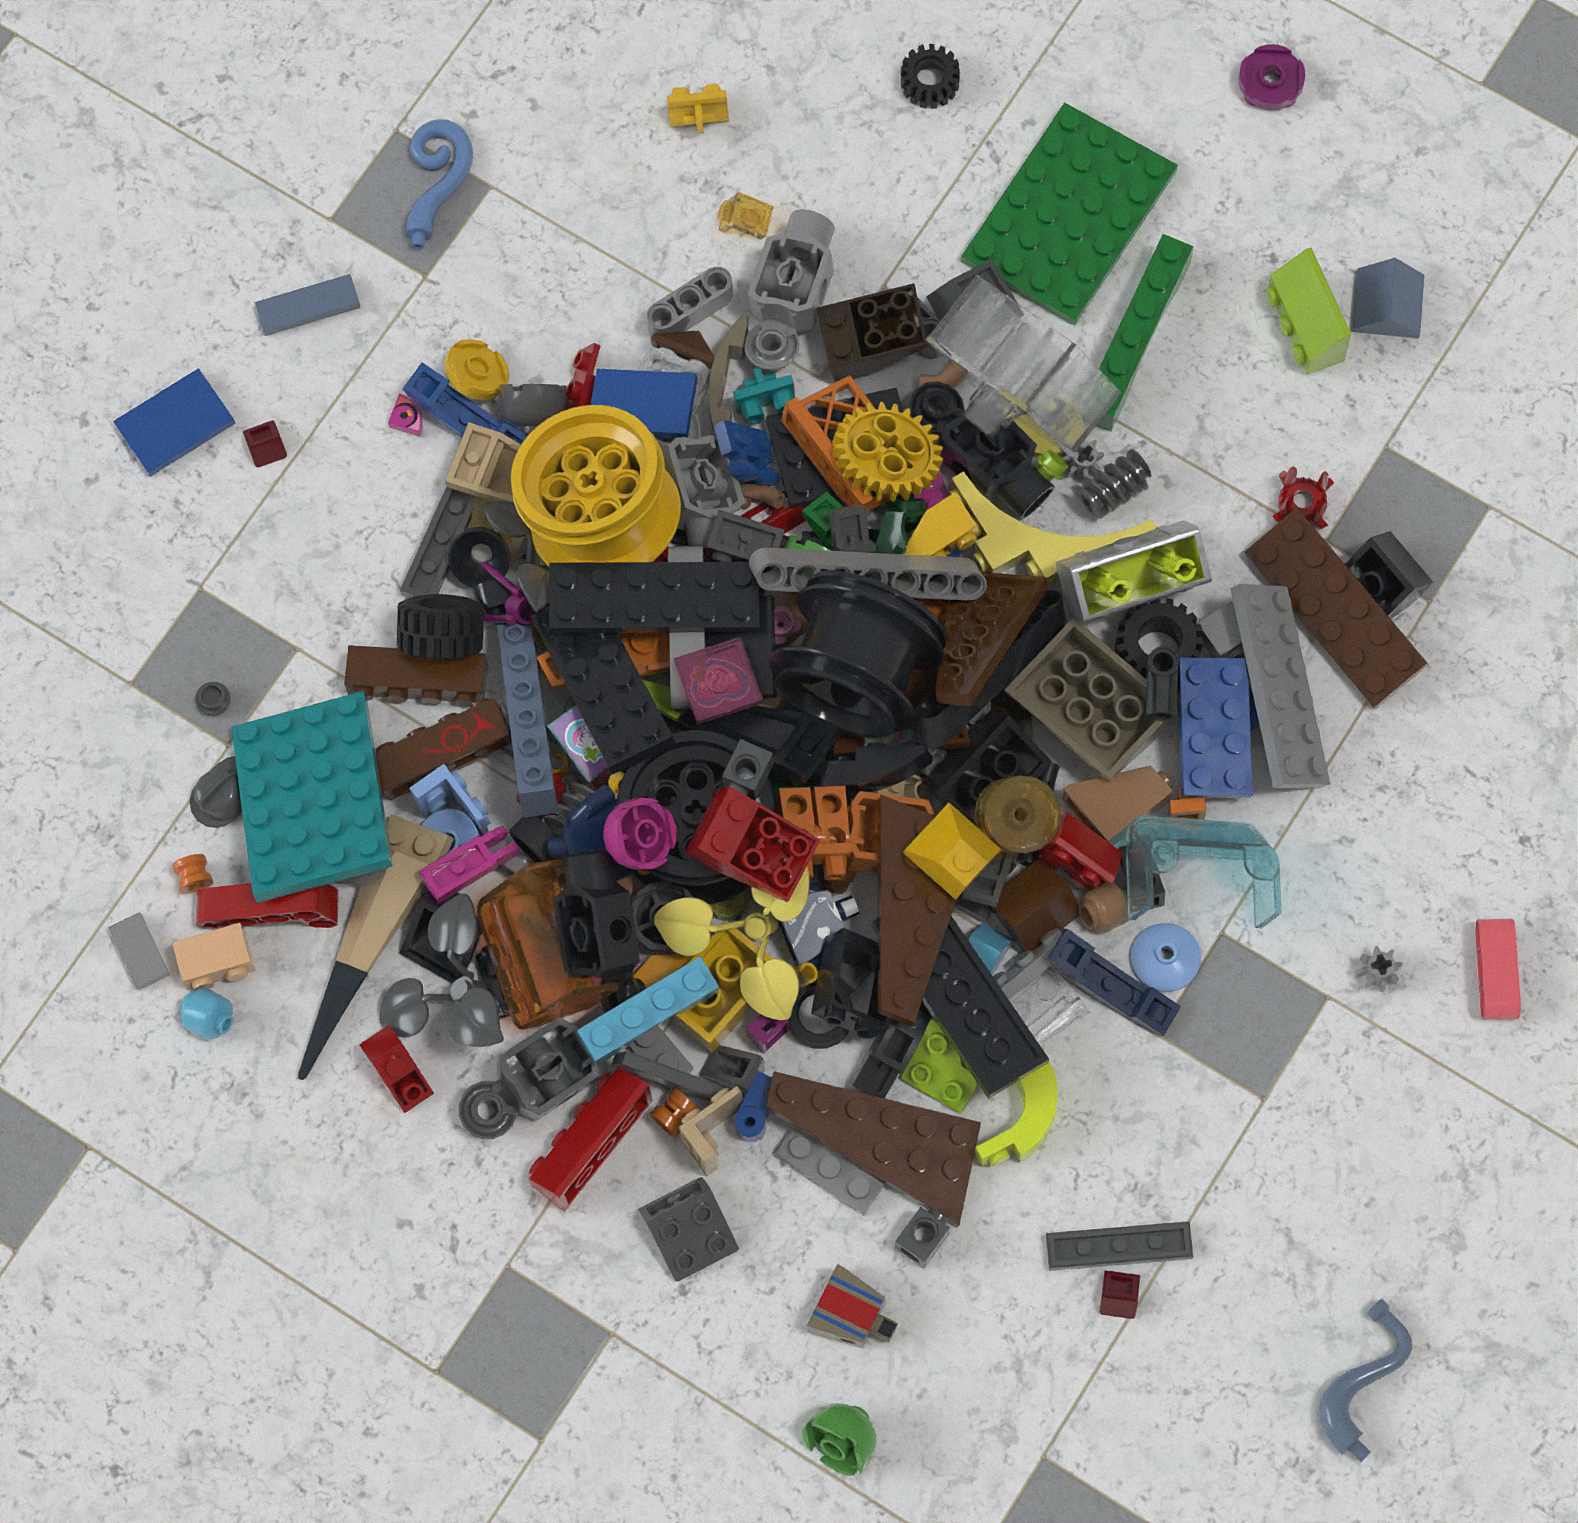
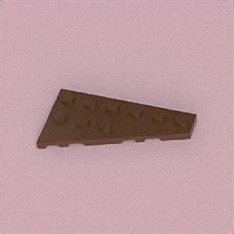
[878,795,957,1026]

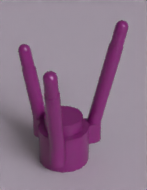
[481,561,541,626]

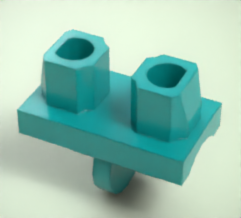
[733,367,795,425]

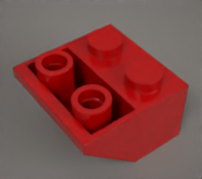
[1034,812,1123,890]

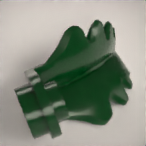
[864,498,929,577]

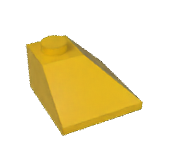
[903,803,1002,900]

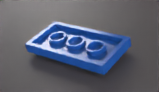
[1177,658,1253,798]

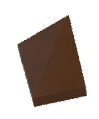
[651,331,715,375]

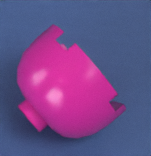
[603,798,676,869]

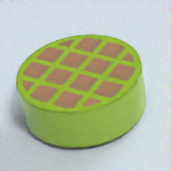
[710,893,745,920]

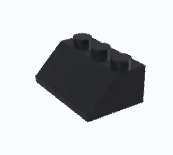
[922,707,1052,834]

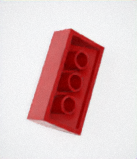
[528,1068,653,1212]

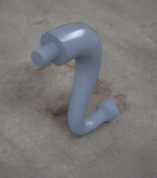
[1319,1298,1412,1462]

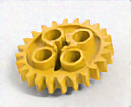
[832,402,943,502]

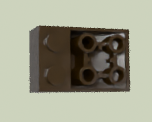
[816,283,929,383]

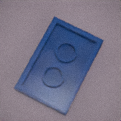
[113,368,236,477]
[591,369,698,438]

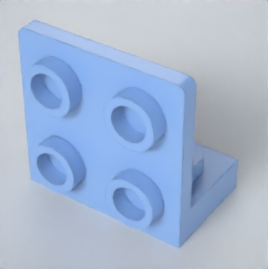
[410,764,491,836]

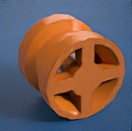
[172,854,213,894]

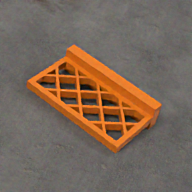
[781,375,900,517]

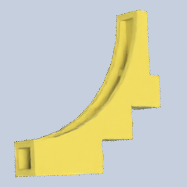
[949,472,1156,585]

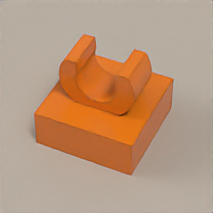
[1168,785,1206,825]

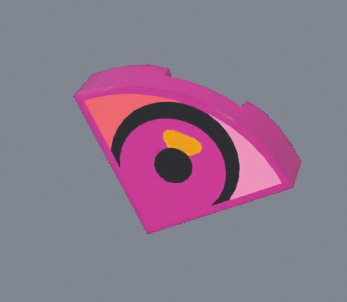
[388,393,423,437]

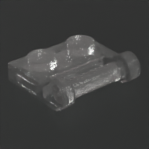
[1009,965,1090,1050]

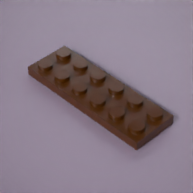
[1245,508,1429,709]

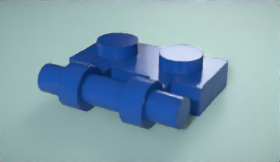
[714,420,780,486]

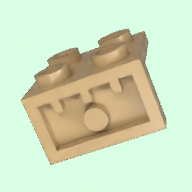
[679,1086,743,1177]

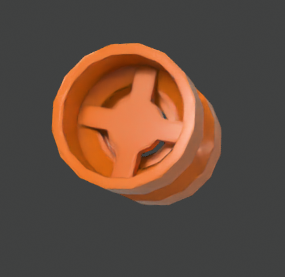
[650,1088,697,1138]

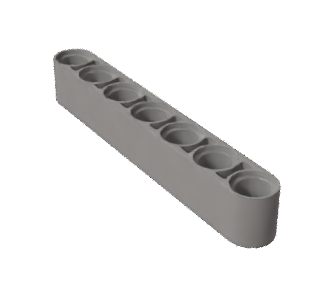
[749,547,987,600]

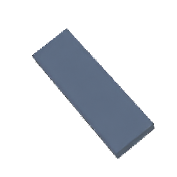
[255,274,361,336]

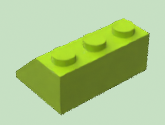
[1266,247,1351,375]

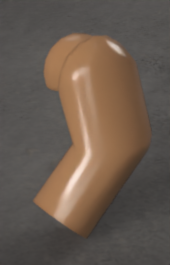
[919,360,966,389]
[740,484,785,509]

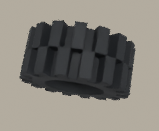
[901,44,960,109]

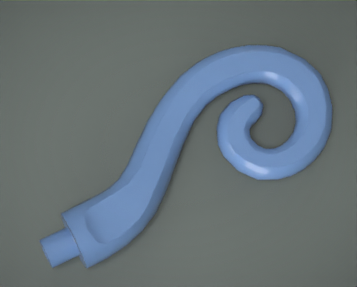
[406,119,473,250]

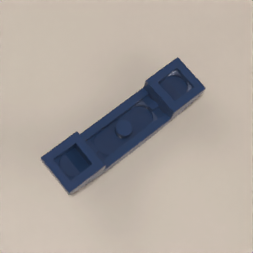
[1047,929,1181,1036]

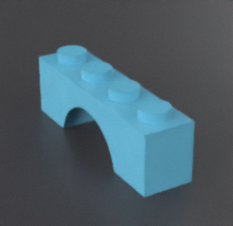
[577,956,719,1066]

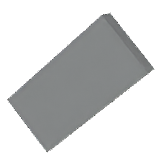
[108,912,170,990]

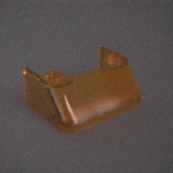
[477,859,619,1030]

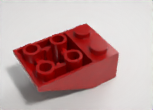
[685,786,820,902]

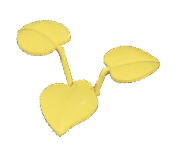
[654,866,809,1020]

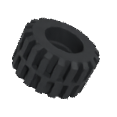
[397,594,484,659]
[1114,598,1204,679]

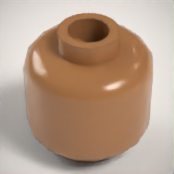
[1078,883,1133,934]

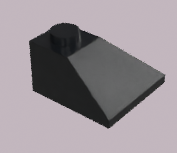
[400,891,483,984]

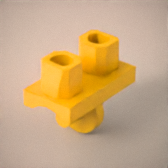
[667,83,729,134]

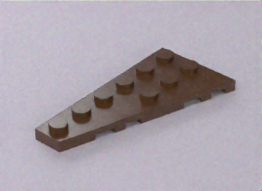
[935,572,1048,707]
[765,1071,981,1228]

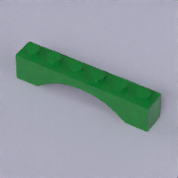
[1081,234,1194,432]

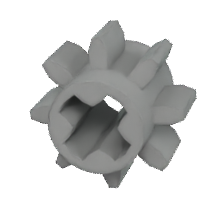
[1062,436,1104,480]
[1357,946,1402,992]

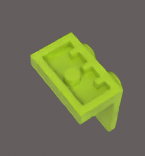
[901,1018,978,1113]

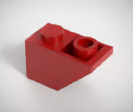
[359,1025,434,1113]

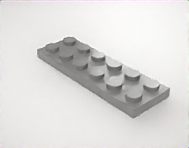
[1230,584,1330,788]

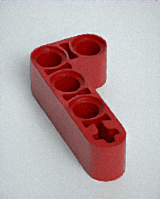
[196,883,339,930]

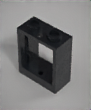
[811,927,891,1039]

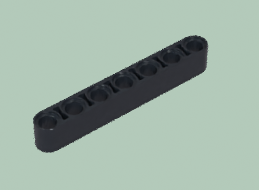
[915,590,1067,748]

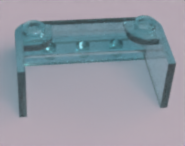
[1126,816,1282,928]

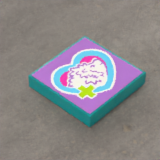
[546,706,609,783]

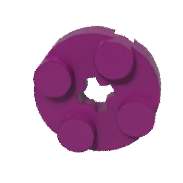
[1238,44,1305,110]

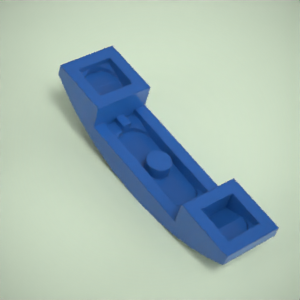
[402,362,527,444]

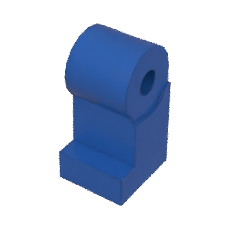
[734,1071,771,1142]

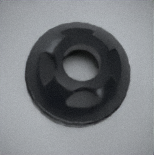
[448,527,511,588]

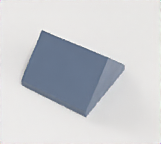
[1352,258,1425,339]

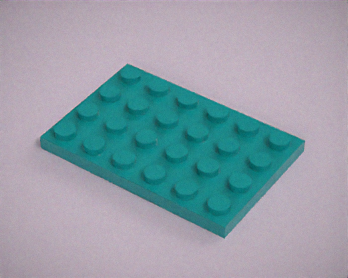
[231,691,393,903]

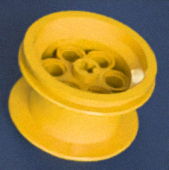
[511,405,681,567]

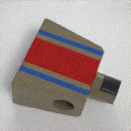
[807,1264,899,1348]

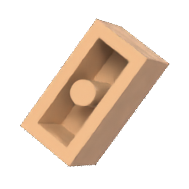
[172,923,256,991]

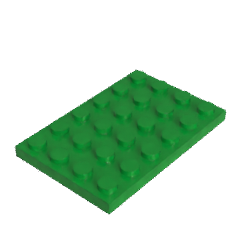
[961,102,1178,325]

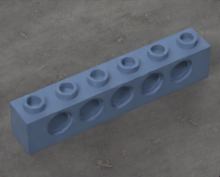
[497,622,558,818]

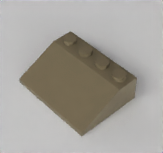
[1004,617,1178,781]

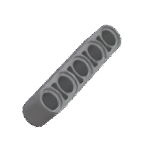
[668,546,705,709]

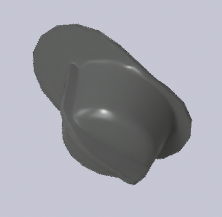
[189,756,242,828]

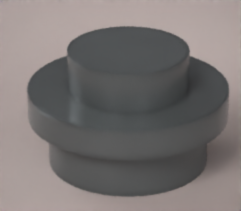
[196,682,231,716]

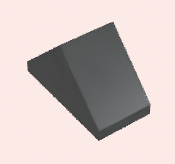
[700,1045,765,1098]

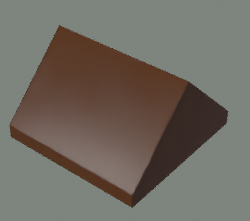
[988,858,1080,952]

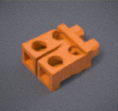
[774,786,852,881]

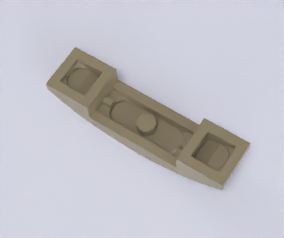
[708,316,749,435]

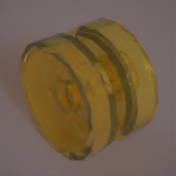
[975,775,1061,853]

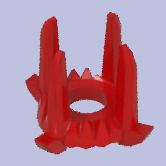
[1272,466,1334,529]

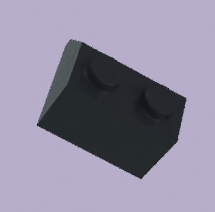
[1345,531,1434,619]

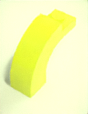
[975,1061,1058,1167]

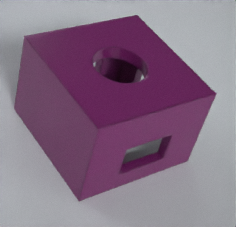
[746,1014,790,1053]

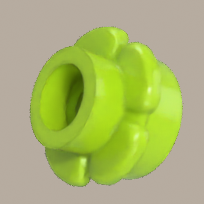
[1037,449,1068,481]

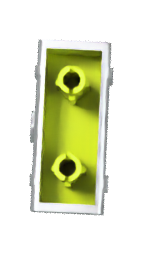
[1056,520,1212,623]

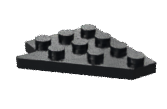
[766,387,904,508]

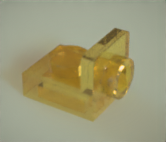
[718,192,774,240]

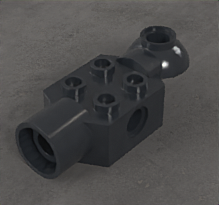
[909,381,1055,520]
[553,849,646,1013]

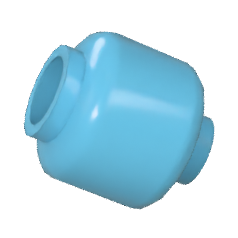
[180,988,234,1040]

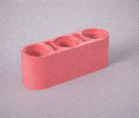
[1475,919,1521,1019]

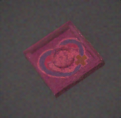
[674,637,764,725]

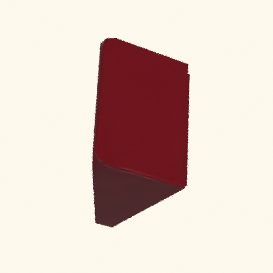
[243,420,287,467]
[1099,1270,1140,1319]

